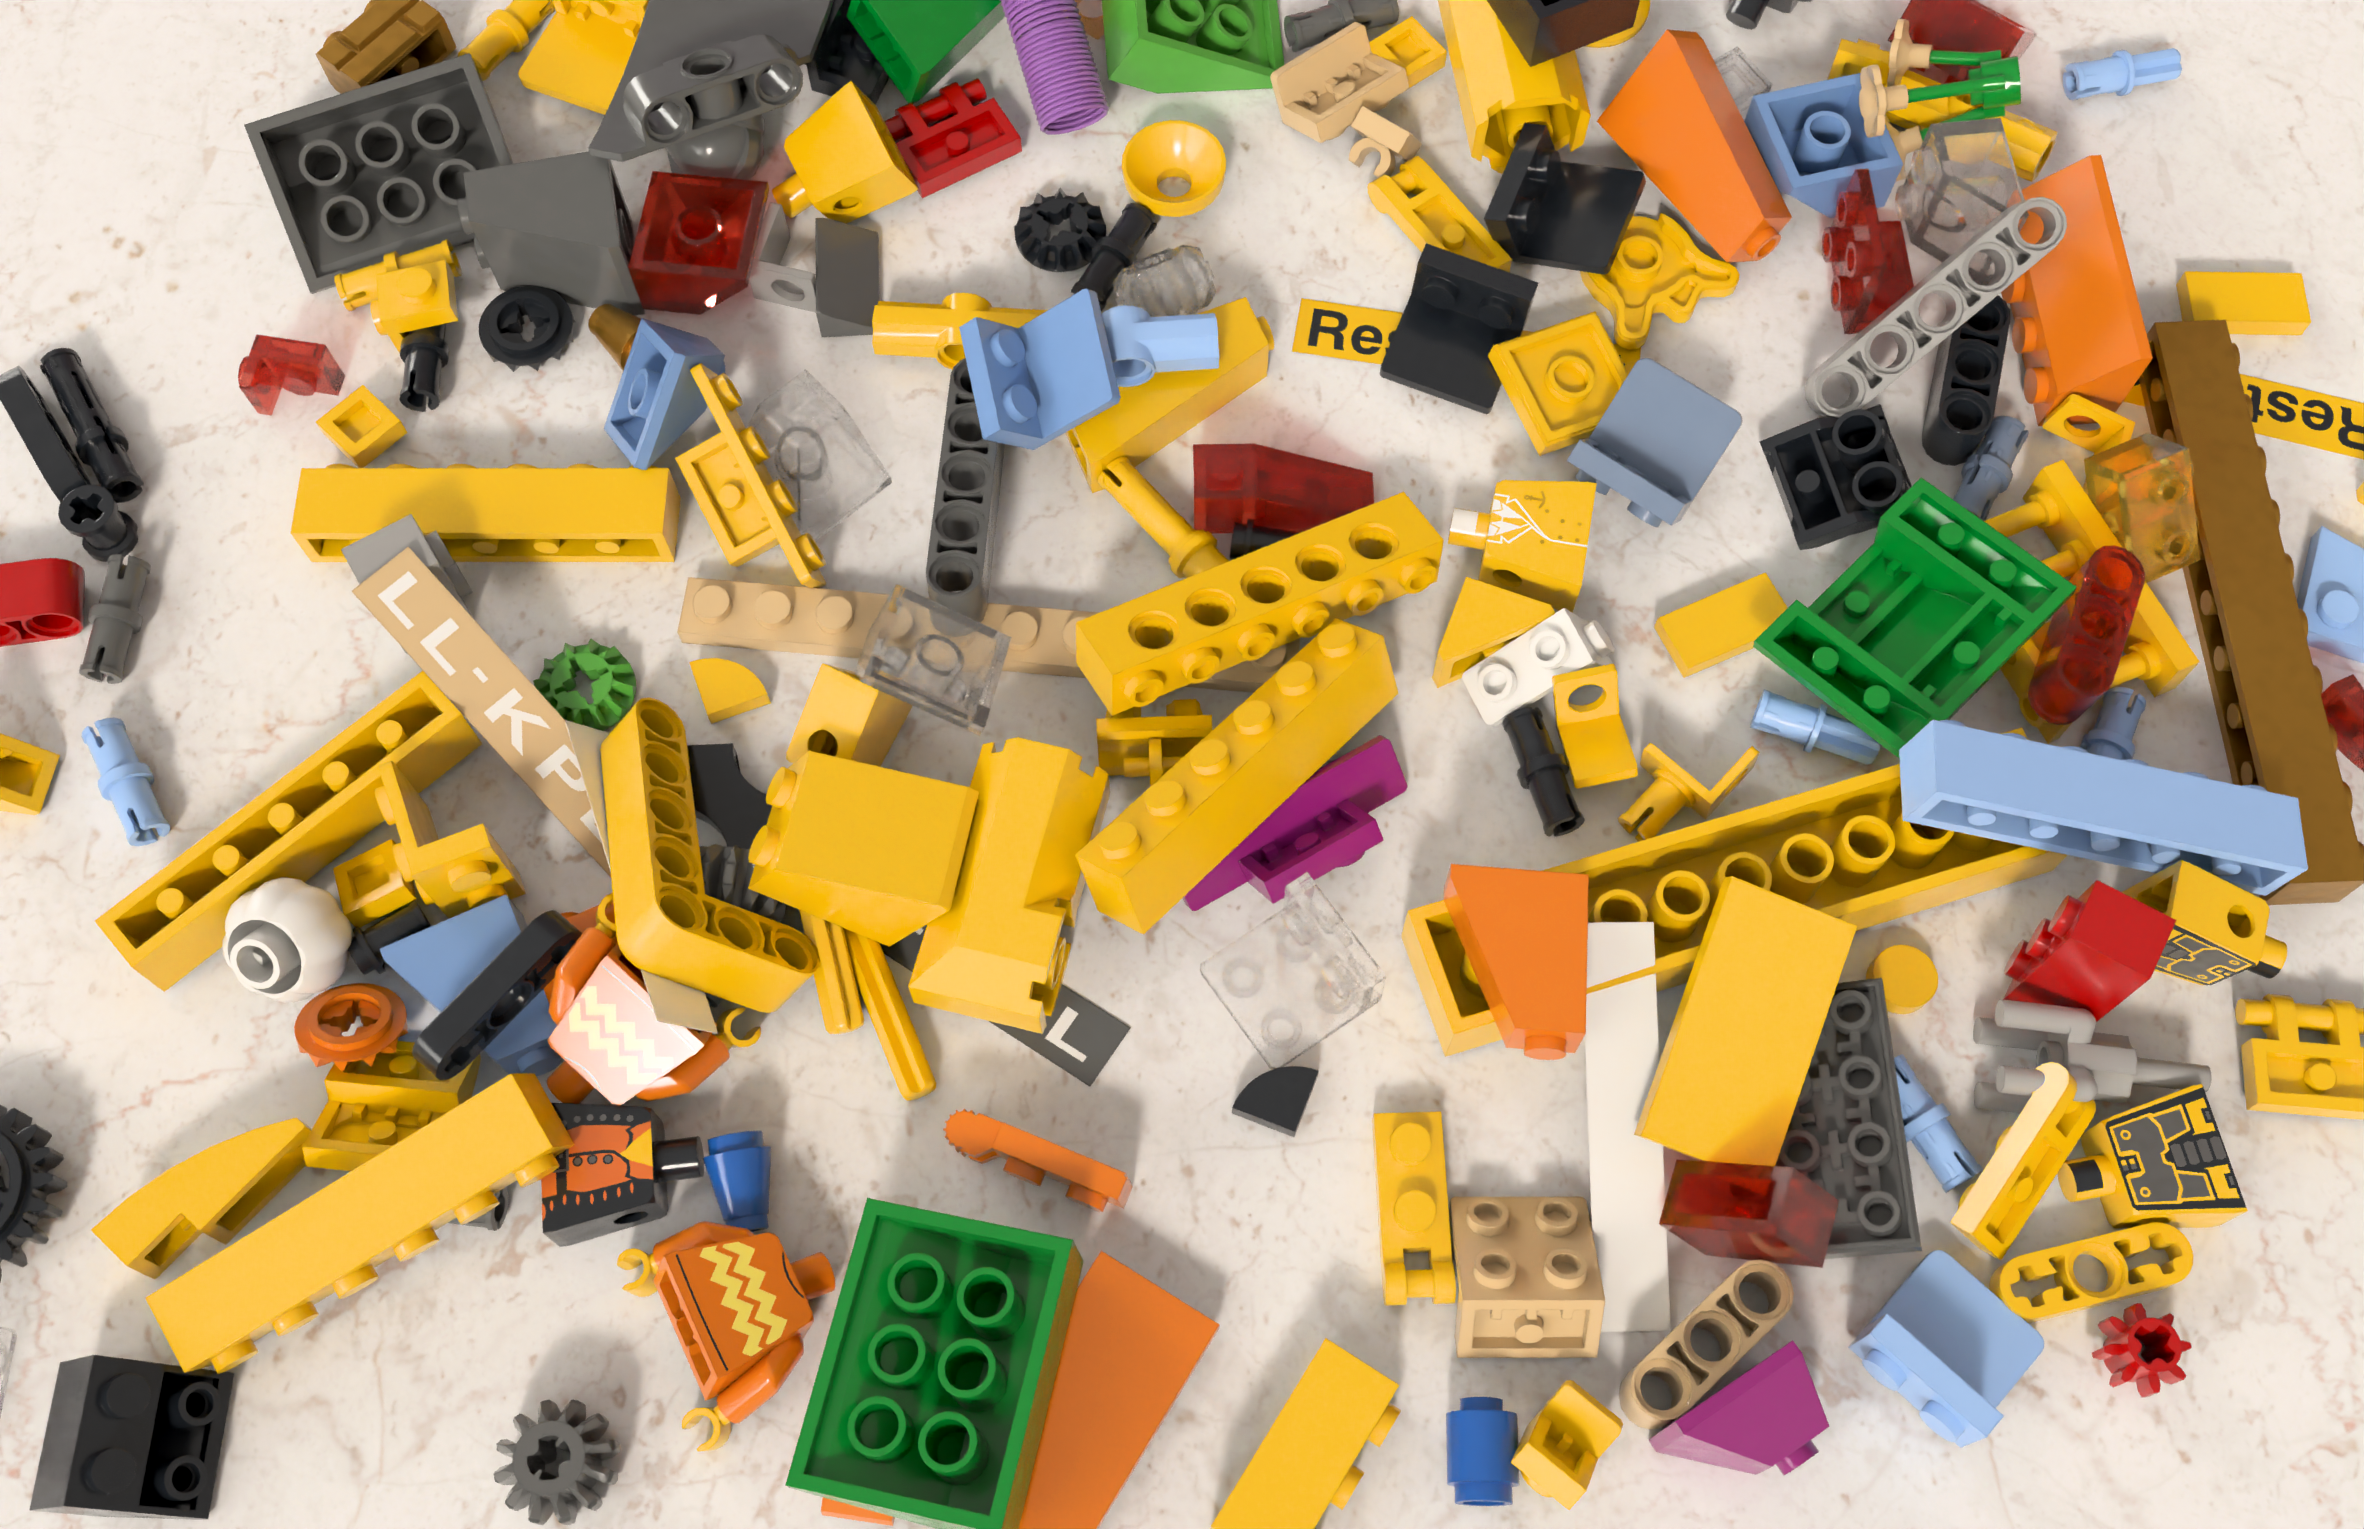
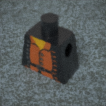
[541,1103,704,1247]

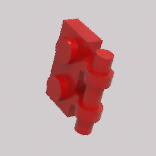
[884,78,1022,198]

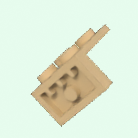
[1449,1196,1605,1358]

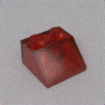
[1888,0,2037,84]
[628,171,769,315]

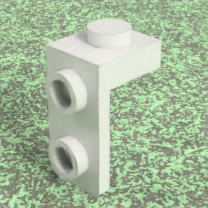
[1462,608,1618,727]

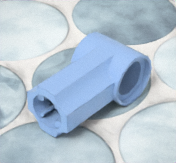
[1102,305,1219,387]

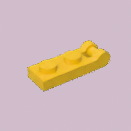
[1367,156,1512,272]
[1950,1062,2096,1261]
[1372,1111,1456,1306]

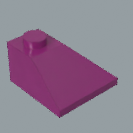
[1649,1340,1830,1475]

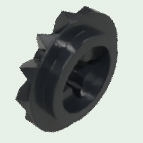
[1014,188,1106,272]
[479,286,575,372]

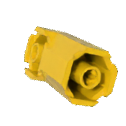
[1438,0,1591,174]
[908,737,1110,1034]

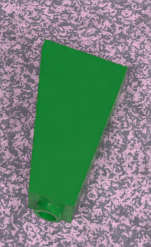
[846,0,1005,104]

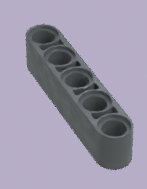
[926,358,1005,633]

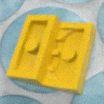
[302,1041,481,1171]

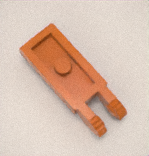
[943,1109,1133,1212]

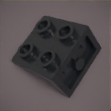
[1484,123,1646,274]
[1380,243,1538,414]

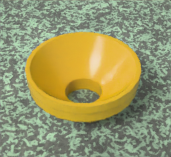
[1122,120,1226,217]

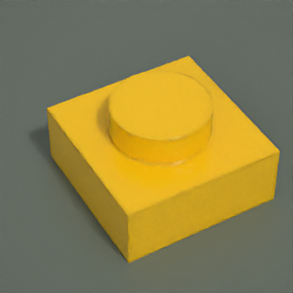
[1369,16,1447,90]
[316,385,408,468]
[333,839,417,927]

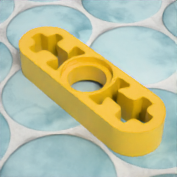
[1989,1222,2193,1323]

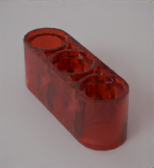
[2028,545,2145,725]

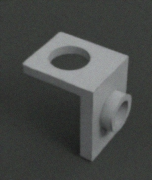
[744,202,816,313]

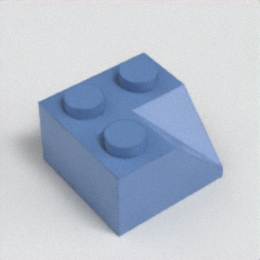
[1744,73,1903,218]

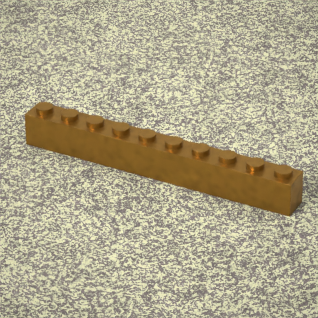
[2139,320,2364,905]

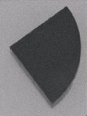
[1232,1066,1319,1137]

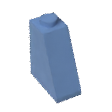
[380,894,561,1076]

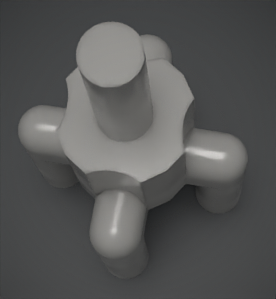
[1973,999,2211,1113]

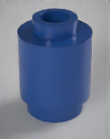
[1446,1397,1519,1506]

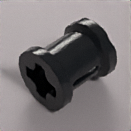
[58,485,138,562]

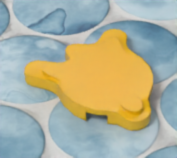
[1580,211,1740,349]

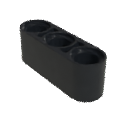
[1922,295,2011,466]

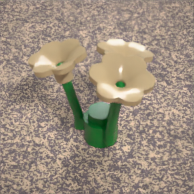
[1859,19,2021,182]

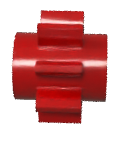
[2092,1303,2192,1398]

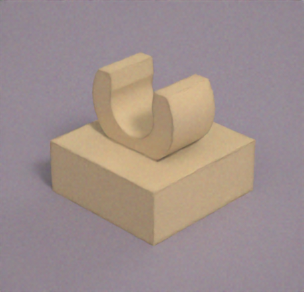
[1349,106,1422,178]

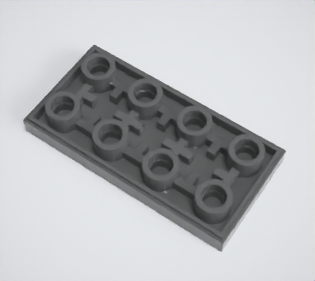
[1769,978,1922,1263]

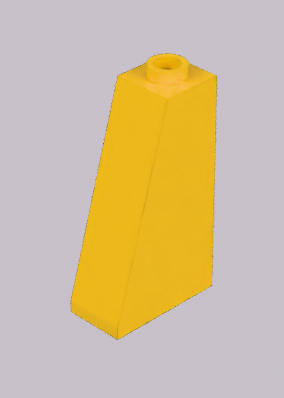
[1065,297,1274,494]

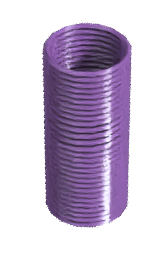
[1000,0,1109,135]

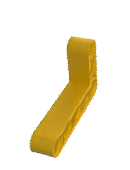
[600,697,820,1013]

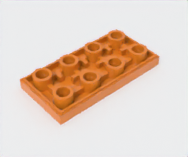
[1019,1251,1220,1529]

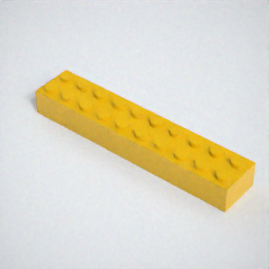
[1401,727,2067,1057]

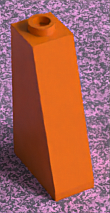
[1597,29,1792,262]

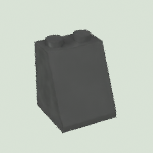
[457,151,645,316]

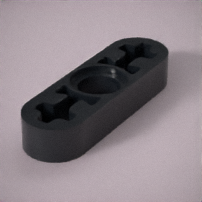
[0,365,93,503]
[412,910,582,1080]

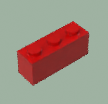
[2003,880,2177,1022]

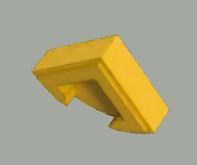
[689,658,771,724]

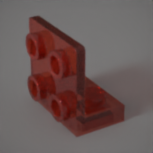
[1822,168,1920,334]

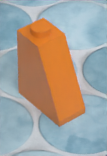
[1443,864,1589,1060]

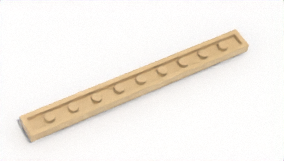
[677,577,1300,693]

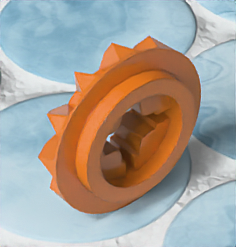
[294,983,408,1072]

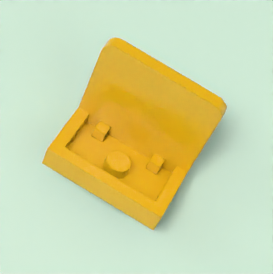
[518,0,649,115]
[375,761,526,919]

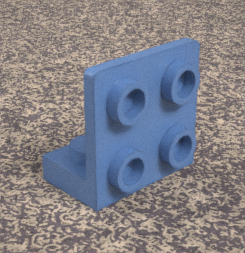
[959,288,1120,450]

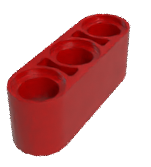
[0,558,85,647]

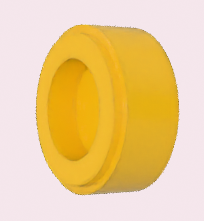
[1866,945,1938,1014]

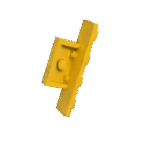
[675,363,826,588]

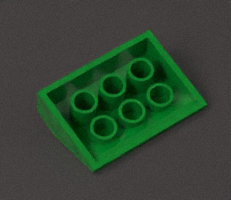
[785,1198,1084,1529]

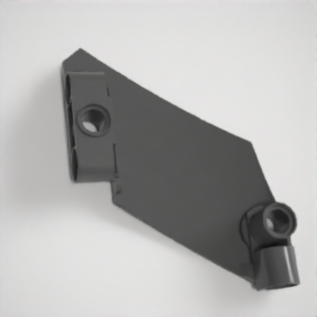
[588,0,834,162]

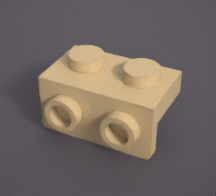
[1270,22,1409,143]

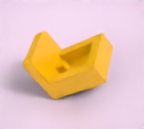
[370,260,458,353]
[1511,1380,1623,1510]

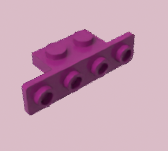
[1183,735,1408,911]

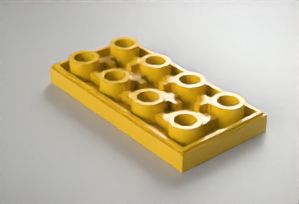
[1634,876,1857,1186]

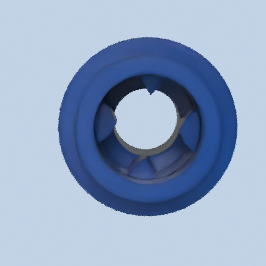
[703,1131,771,1232]

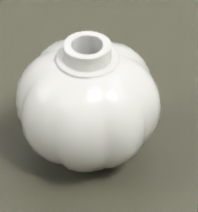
[222,877,352,1003]

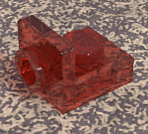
[238,334,345,416]

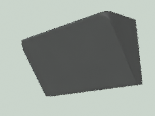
[815,218,880,337]

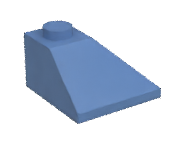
[604,318,725,470]

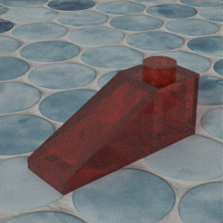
[1193,443,1374,534]

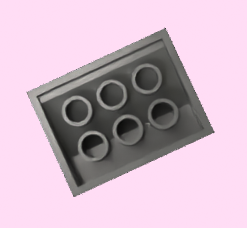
[244,53,513,294]

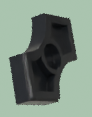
[687,743,772,850]

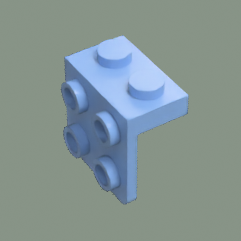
[1848,1250,2044,1448]

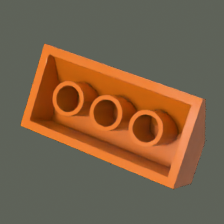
[2001,155,2153,426]

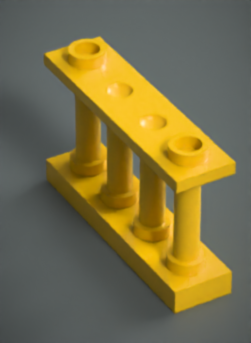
[1984,460,2200,744]

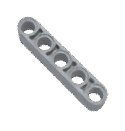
[1805,197,2067,418]

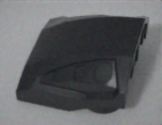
[1759,404,1912,550]

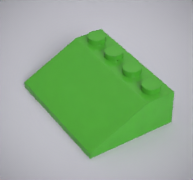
[1102,0,1285,94]

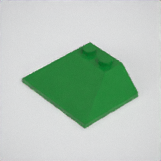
[1753,477,2077,758]

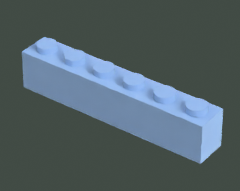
[1899,720,2308,896]

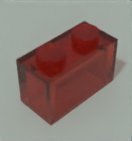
[1659,1159,1839,1268]

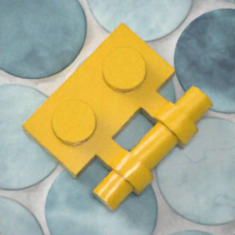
[2235,994,2364,1120]

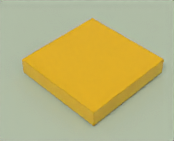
[1488,311,1629,456]

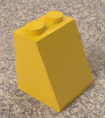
[748,751,979,947]

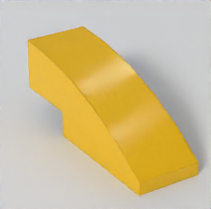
[91,1118,312,1279]

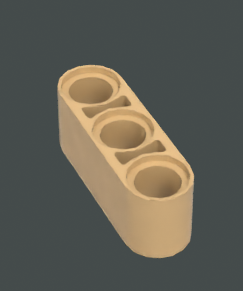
[1619,1259,1794,1430]

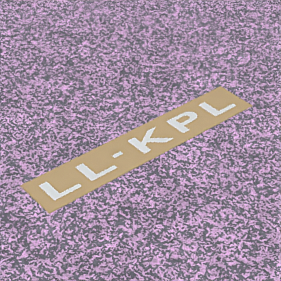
[351,547,611,877]

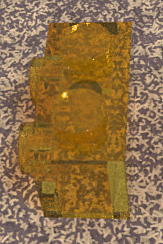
[2084,433,2200,583]

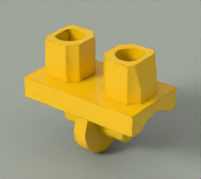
[1096,699,1212,786]

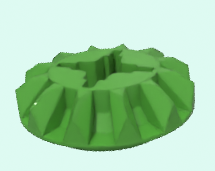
[533,639,636,731]

